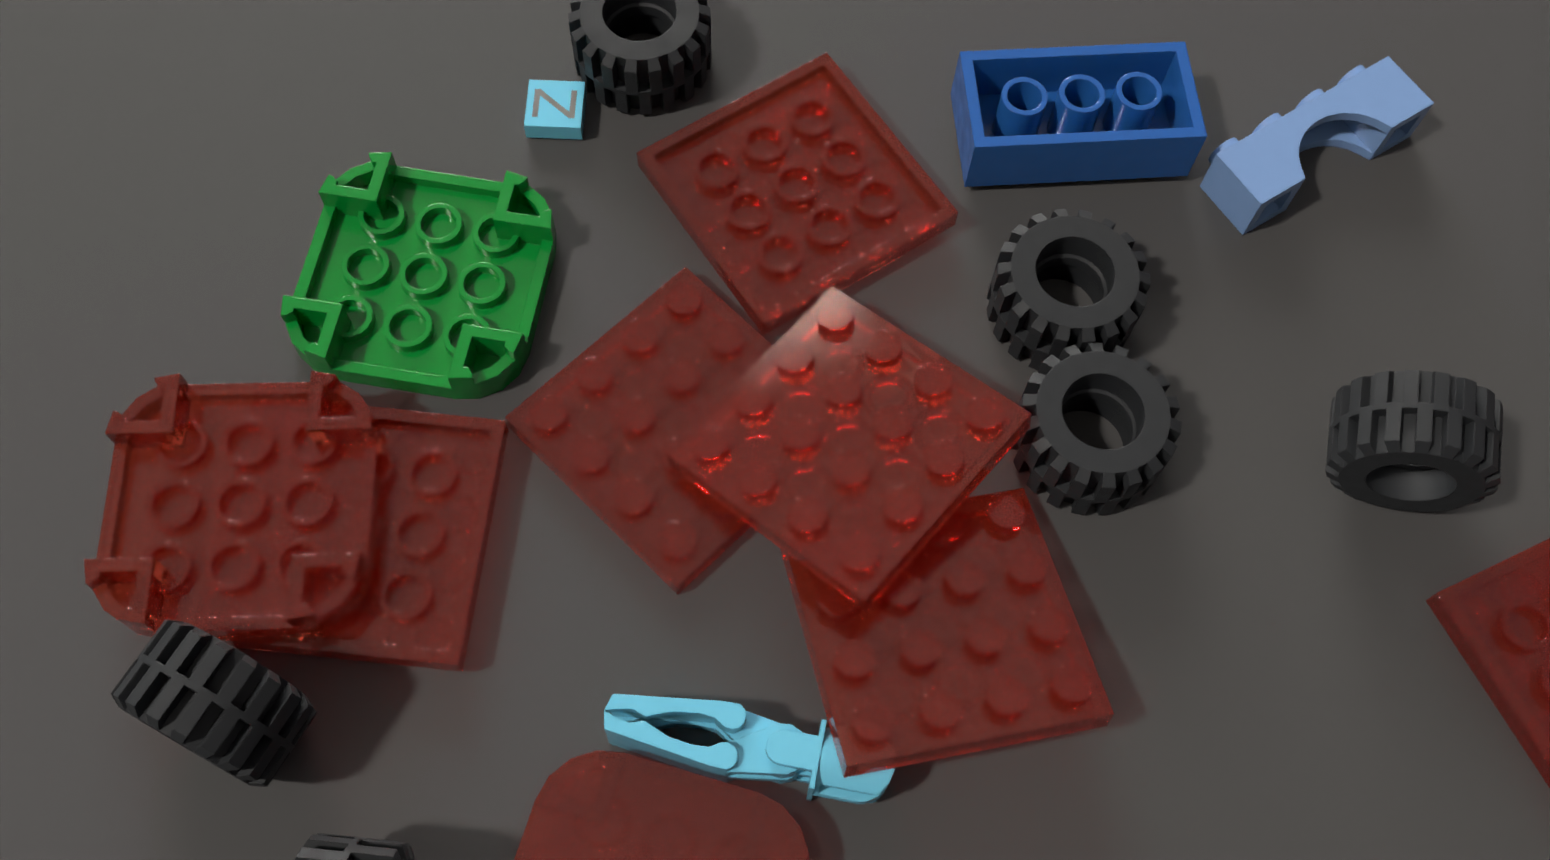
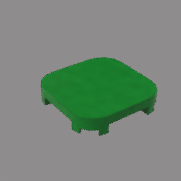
[281,152,557,399]

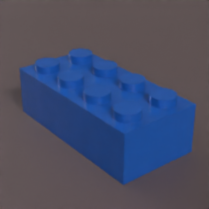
[950,42,1207,187]

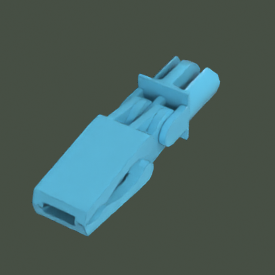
[604,694,895,804]

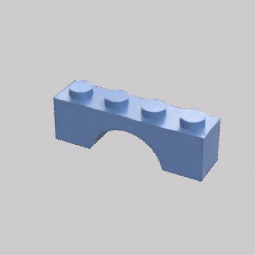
[1200,56,1434,235]

